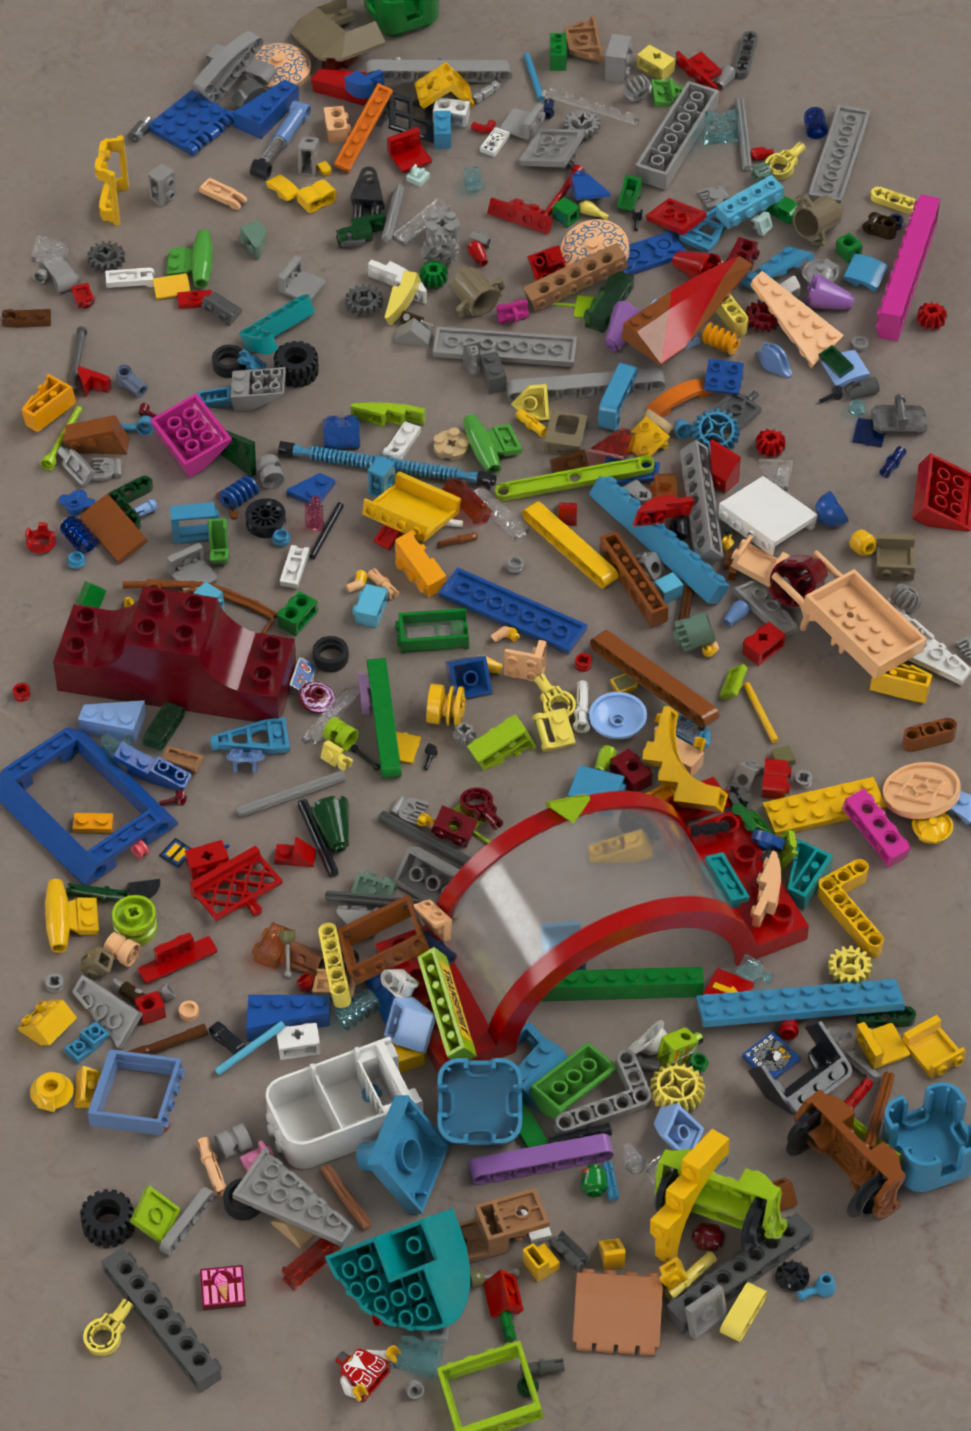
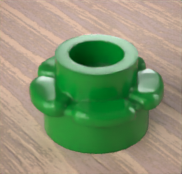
[688,1053,709,1072]

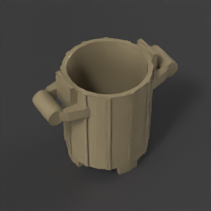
[793,194,844,248]
[449,267,505,318]

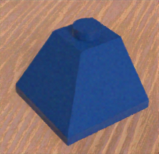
[570,170,611,200]
[445,656,493,698]

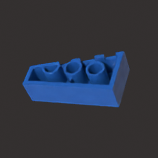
[233,80,299,139]

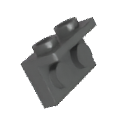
[201,291,242,326]

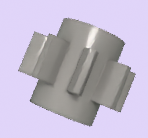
[452,722,476,747]

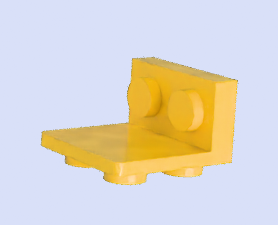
[855,1022,910,1069]

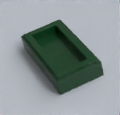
[818,345,854,378]

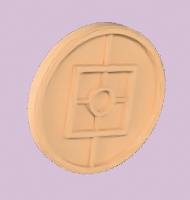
[882,762,961,819]

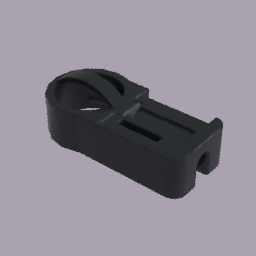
[209,1021,245,1054]

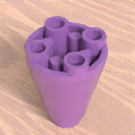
[804,273,854,310]

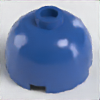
[815,491,849,528]

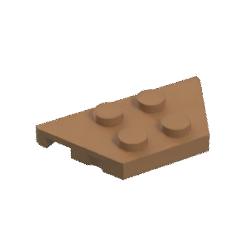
[565,15,604,63]

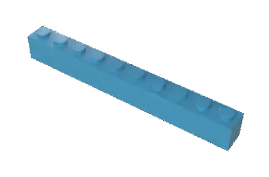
[589,476,730,604]

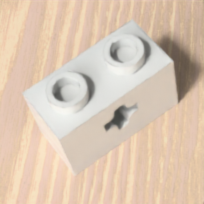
[276,1023,321,1060]

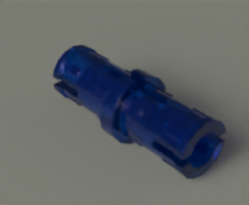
[879,446,907,478]

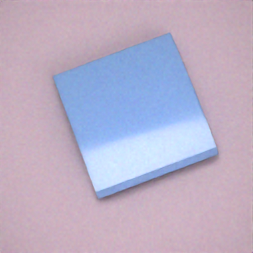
[821,350,871,388]

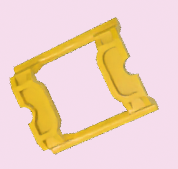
[94,135,129,226]

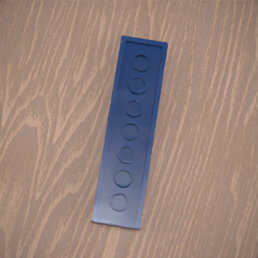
[439,567,587,655]

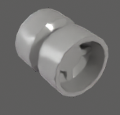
[256,454,285,489]
[214,1123,252,1160]

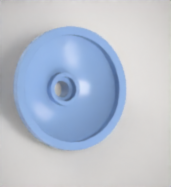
[589,692,647,739]

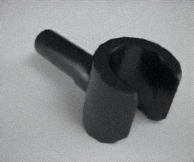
[632,208,643,231]
[819,385,843,403]
[424,743,438,770]

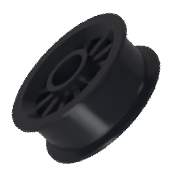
[245,498,286,538]

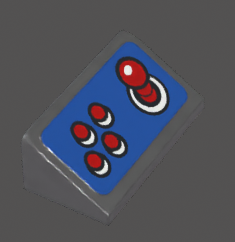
[289,657,318,695]

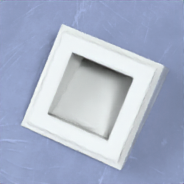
[780,276,800,297]

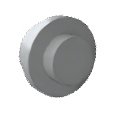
[506,556,525,574]

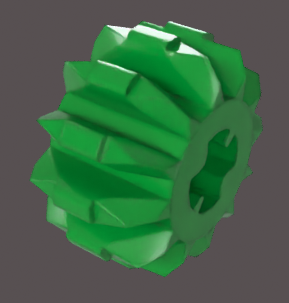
[419,261,448,289]

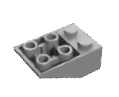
[231,367,286,412]

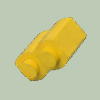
[297,180,337,213]

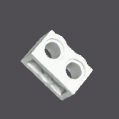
[433,98,470,127]

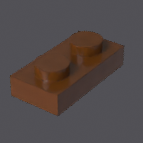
[549,449,589,473]

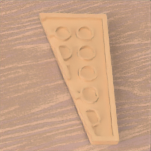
[750,271,844,369]

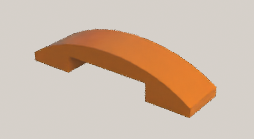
[646,378,714,417]

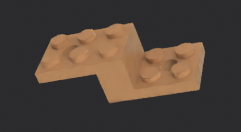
[459,1187,549,1263]

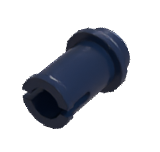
[544,99,554,119]

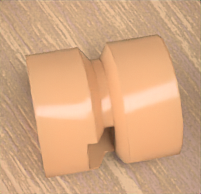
[103,932,141,967]

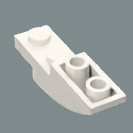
[368,259,427,304]

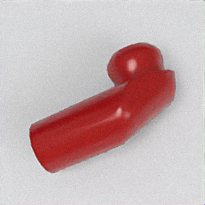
[471,120,496,134]

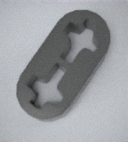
[725,783,752,810]

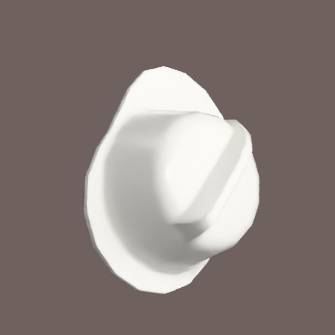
[628,1020,667,1056]

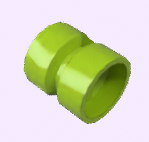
[322,717,359,751]

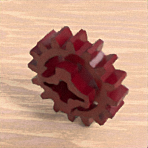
[745,300,780,333]

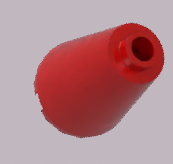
[672,251,721,279]

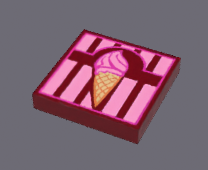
[200,1265,246,1310]

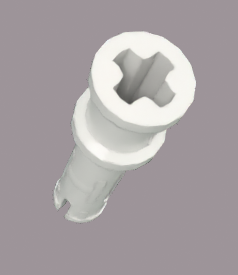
[573,680,590,733]

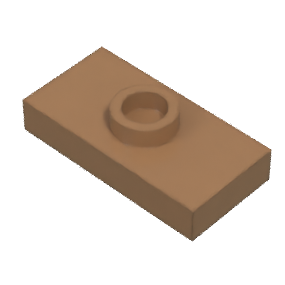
[162,746,204,774]

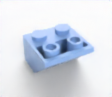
[384,997,436,1053]

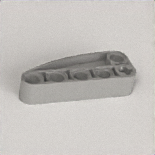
[193,31,264,104]

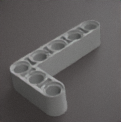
[554,1049,651,1135]

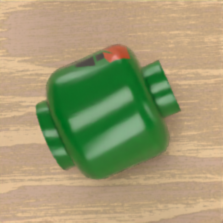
[580,1164,608,1197]

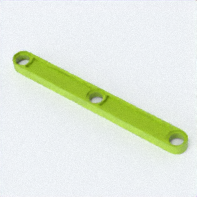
[495,456,655,501]

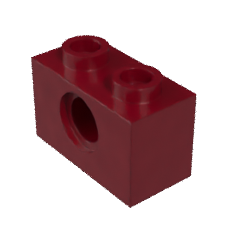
[610,748,653,792]
[431,805,478,847]

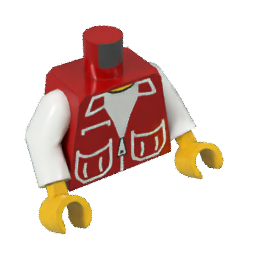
[335,1345,402,1402]

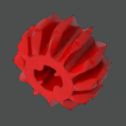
[917,301,947,331]
[755,428,786,458]

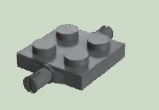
[712,390,762,431]

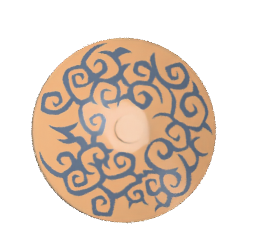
[247,43,311,90]
[560,219,630,281]

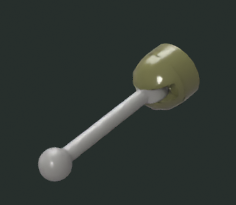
[279,930,296,979]
[470,1268,520,1288]

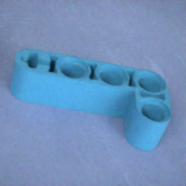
[598,362,638,431]

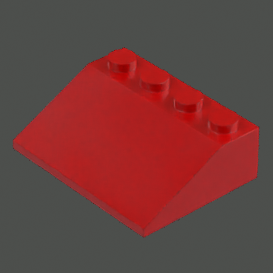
[912,453,971,532]

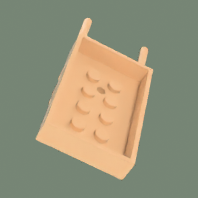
[772,550,927,679]

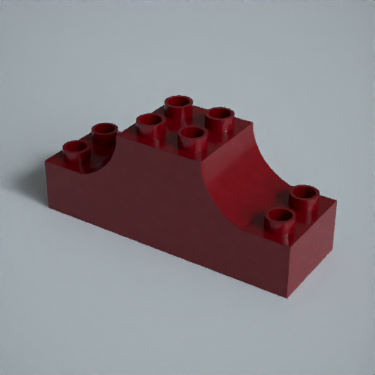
[53,586,297,722]

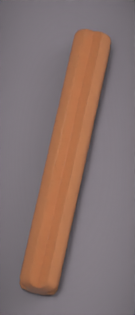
[321,1164,372,1231]

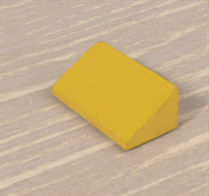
[153,273,190,300]
[74,1066,101,1108]

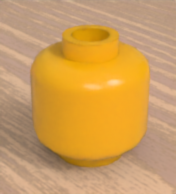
[849,529,877,557]

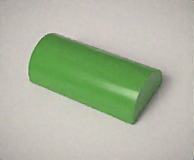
[530,1042,618,1119]

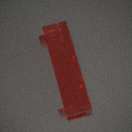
[442,478,493,524]
[282,1238,341,1291]

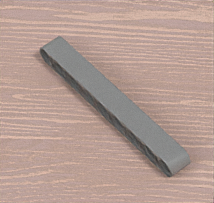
[365,60,512,82]
[506,368,666,403]

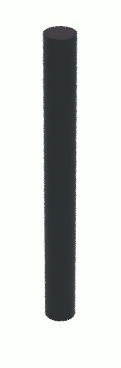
[309,502,344,559]

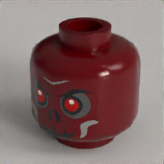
[691,1222,724,1252]

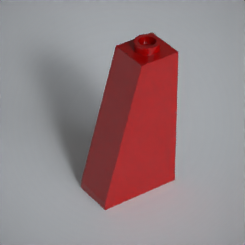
[311,69,369,106]

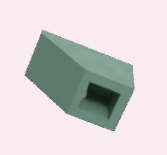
[239,220,267,260]

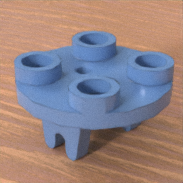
[226,748,265,773]

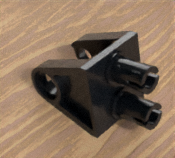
[350,166,385,218]

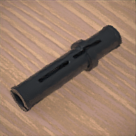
[548,1123,612,1143]

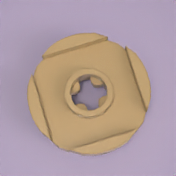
[434,427,469,461]

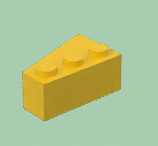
[870,663,932,704]

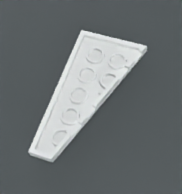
[887,597,971,685]

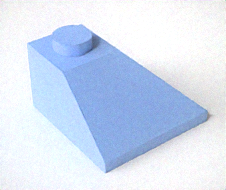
[654,1103,704,1150]

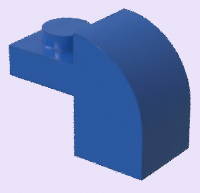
[344,69,384,99]

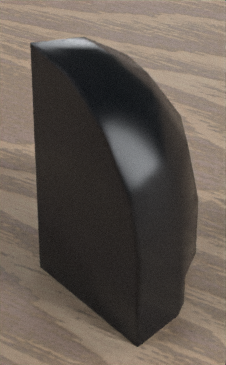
[127,879,160,899]

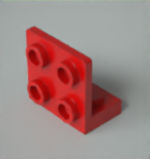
[387,127,432,173]

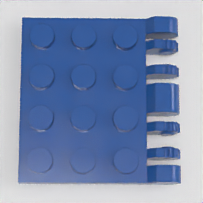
[148,90,234,156]

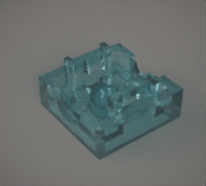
[703,109,740,145]

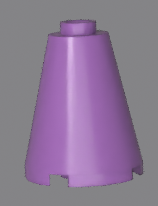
[605,301,642,351]

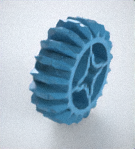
[691,407,741,452]

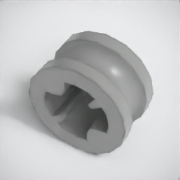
[795,770,812,789]
[45,973,65,993]

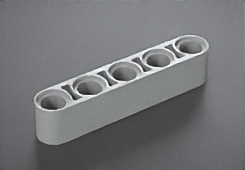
[206,43,277,85]

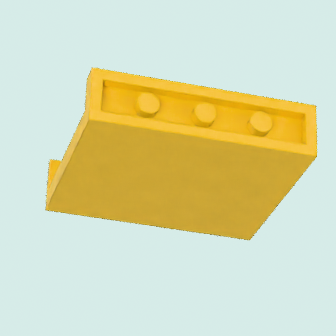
[362,471,461,542]

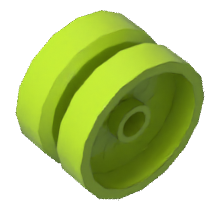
[112,895,158,946]

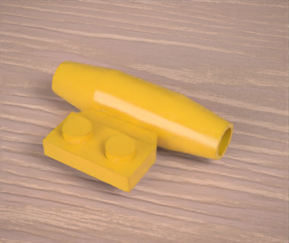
[45,879,99,953]

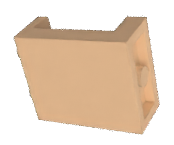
[731,535,789,587]

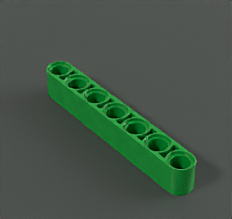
[367,657,402,779]

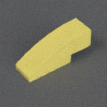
[385,271,421,325]

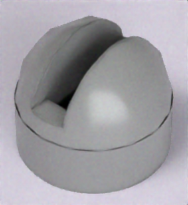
[33,269,48,284]
[159,983,176,1001]
[405,1379,424,1399]

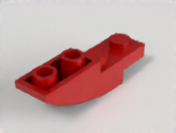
[632,494,695,527]

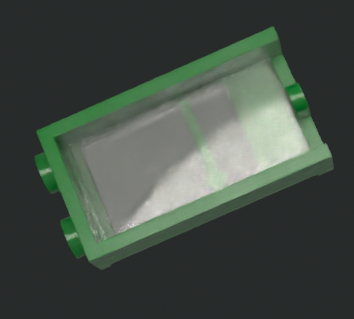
[395,608,469,654]

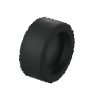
[212,344,246,378]
[312,636,349,672]
[223,1178,261,1221]

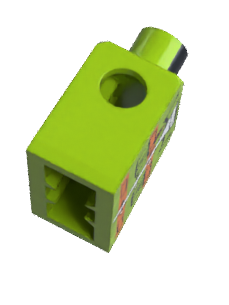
[656,1027,703,1069]

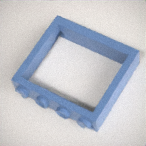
[88,1049,185,1136]

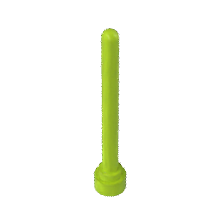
[40,406,82,471]

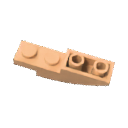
[750,851,781,928]

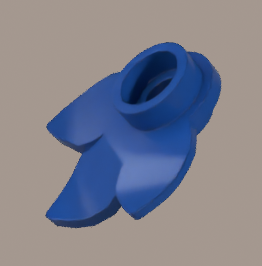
[59,490,95,515]

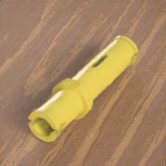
[664,1251,717,1300]

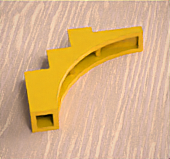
[642,706,728,813]
[650,1129,730,1263]

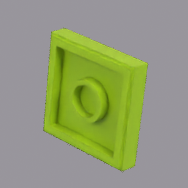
[130,1186,181,1244]

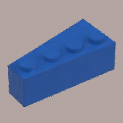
[246,995,331,1042]

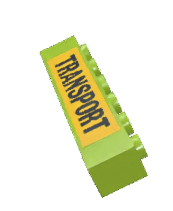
[417,947,477,1060]

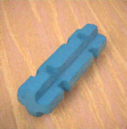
[601,1162,619,1201]

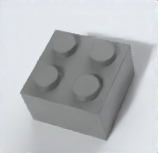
[605,34,634,83]

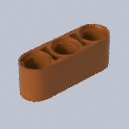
[902,717,957,752]

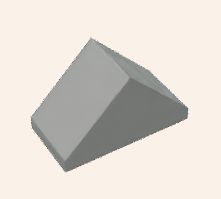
[394,318,432,347]

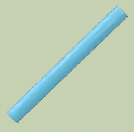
[215,1021,286,1076]

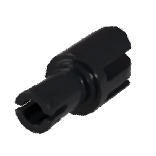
[670,516,688,541]

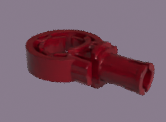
[460,787,504,830]

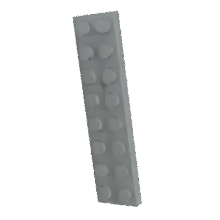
[808,104,871,204]
[433,327,577,367]

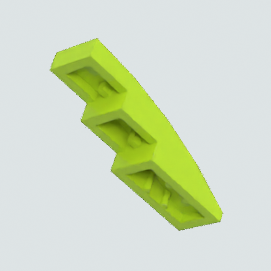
[351,402,426,427]

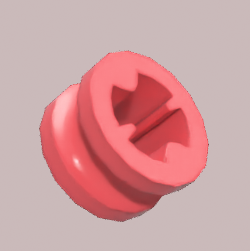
[130,840,149,859]

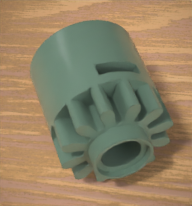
[672,611,716,652]

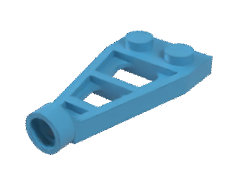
[679,207,725,253]
[210,717,290,754]

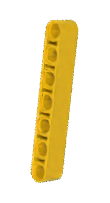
[522,501,619,589]

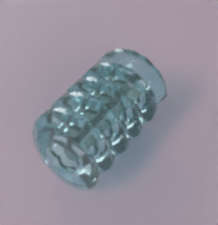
[336,989,381,1031]

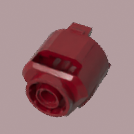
[768,554,828,607]

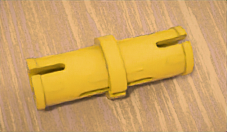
[515,409,548,438]

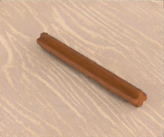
[865,1071,895,1150]

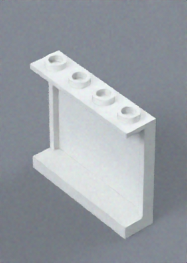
[717,476,818,556]

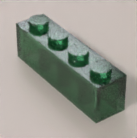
[583,272,634,333]

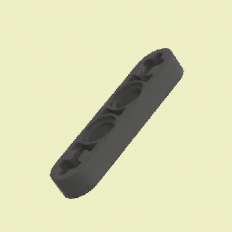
[734,31,757,80]

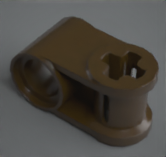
[862,212,897,240]

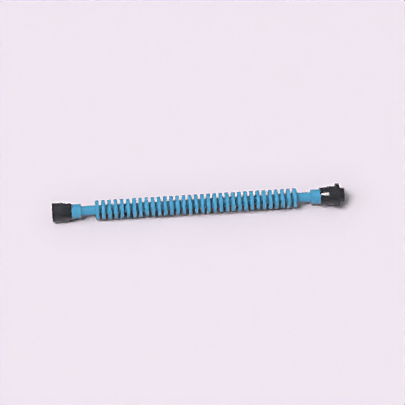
[278,441,497,489]

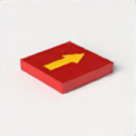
[702,968,754,995]

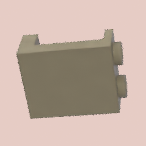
[876,533,915,580]

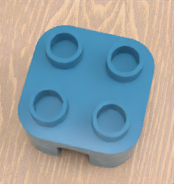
[438,1058,522,1145]
[881,1082,971,1192]

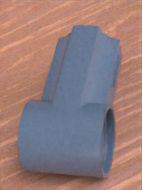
[116,364,148,397]

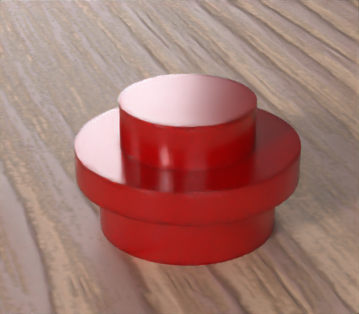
[296,972,315,991]

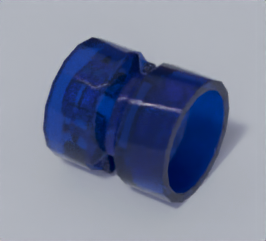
[803,107,828,139]

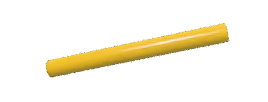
[743,682,779,744]

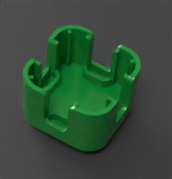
[364,0,439,37]

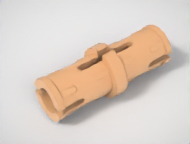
[367,568,399,600]

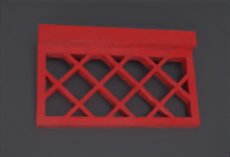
[189,845,283,922]

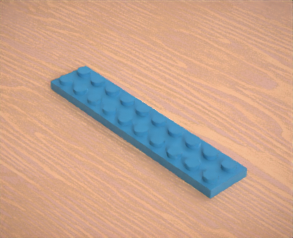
[696,979,905,1027]

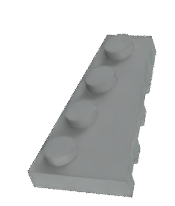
[733,579,797,637]
[72,974,143,1049]

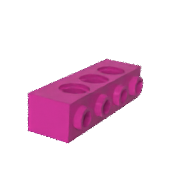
[842,789,911,868]

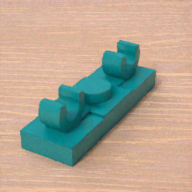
[704,852,750,908]

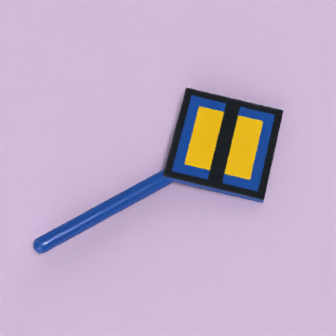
[159,838,230,868]

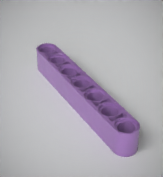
[468,1134,614,1185]

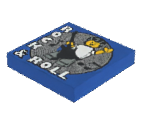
[742,1031,801,1080]

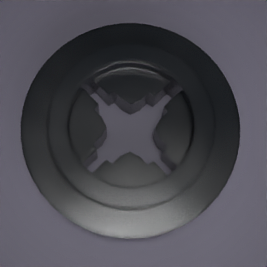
[775,1259,810,1292]

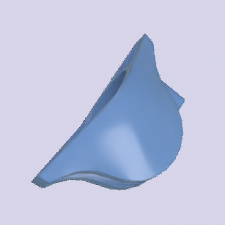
[756,342,793,379]

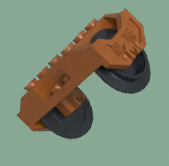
[786,1089,906,1219]

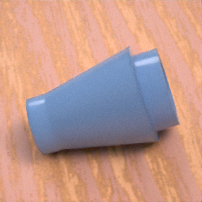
[723,600,750,627]

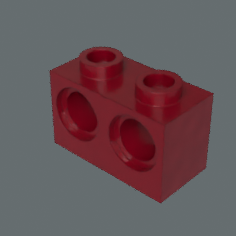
[727,237,760,277]

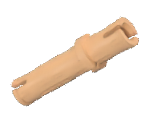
[196,1137,226,1197]

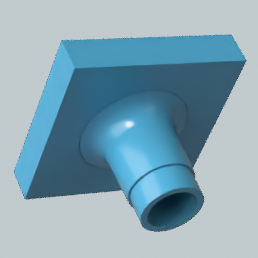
[356,1095,450,1214]

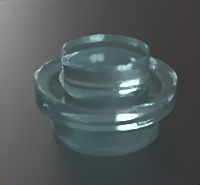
[848,399,866,416]

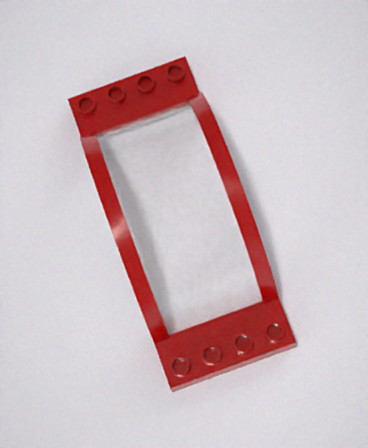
[375,791,809,1074]

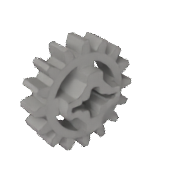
[564,109,600,140]
[421,234,459,267]

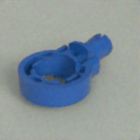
[751,829,786,851]

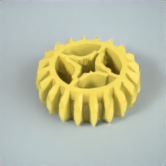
[649,1062,705,1112]

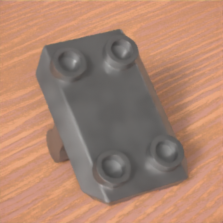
[871,394,928,435]

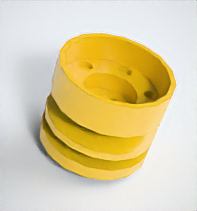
[426,684,466,726]

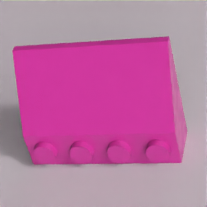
[150,393,232,478]

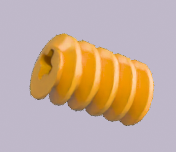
[701,322,741,356]

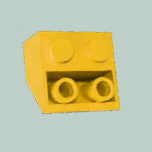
[17,999,77,1046]

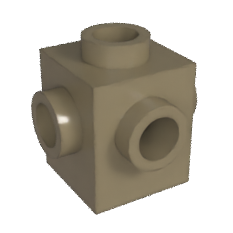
[79,946,114,980]

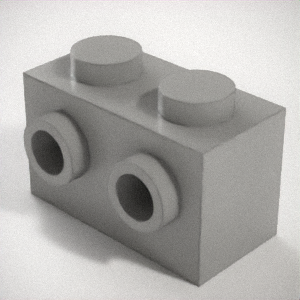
[148,164,176,207]

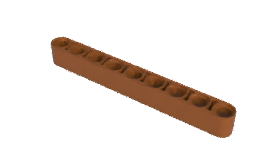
[590,630,719,728]

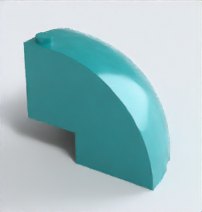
[325,1208,470,1331]

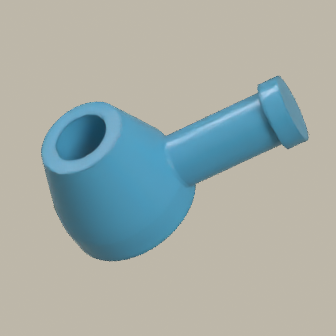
[121,416,154,436]
[674,419,708,439]
[797,1273,836,1301]

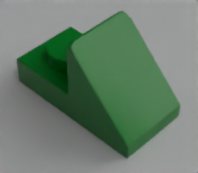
[617,174,643,212]

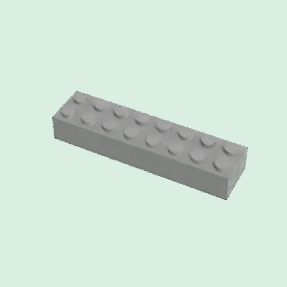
[635,81,719,190]

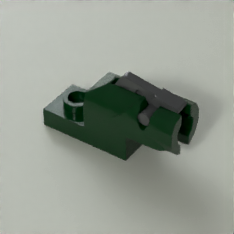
[336,213,386,248]

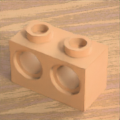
[324,106,351,143]

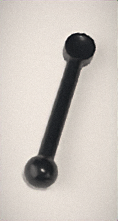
[351,744,380,771]

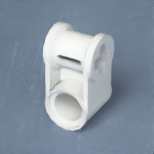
[381,969,419,998]

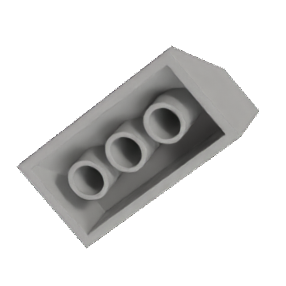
[394,846,483,920]

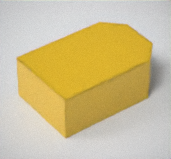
[317,161,332,177]

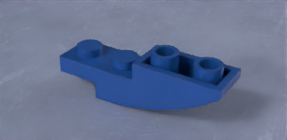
[112,741,192,790]

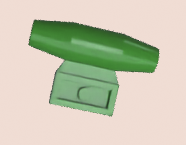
[167,230,213,289]
[463,414,522,475]

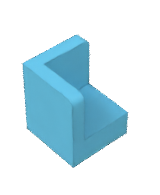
[655,572,683,604]

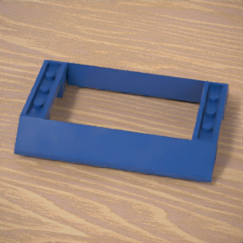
[0,728,178,886]

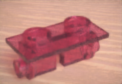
[304,496,324,531]

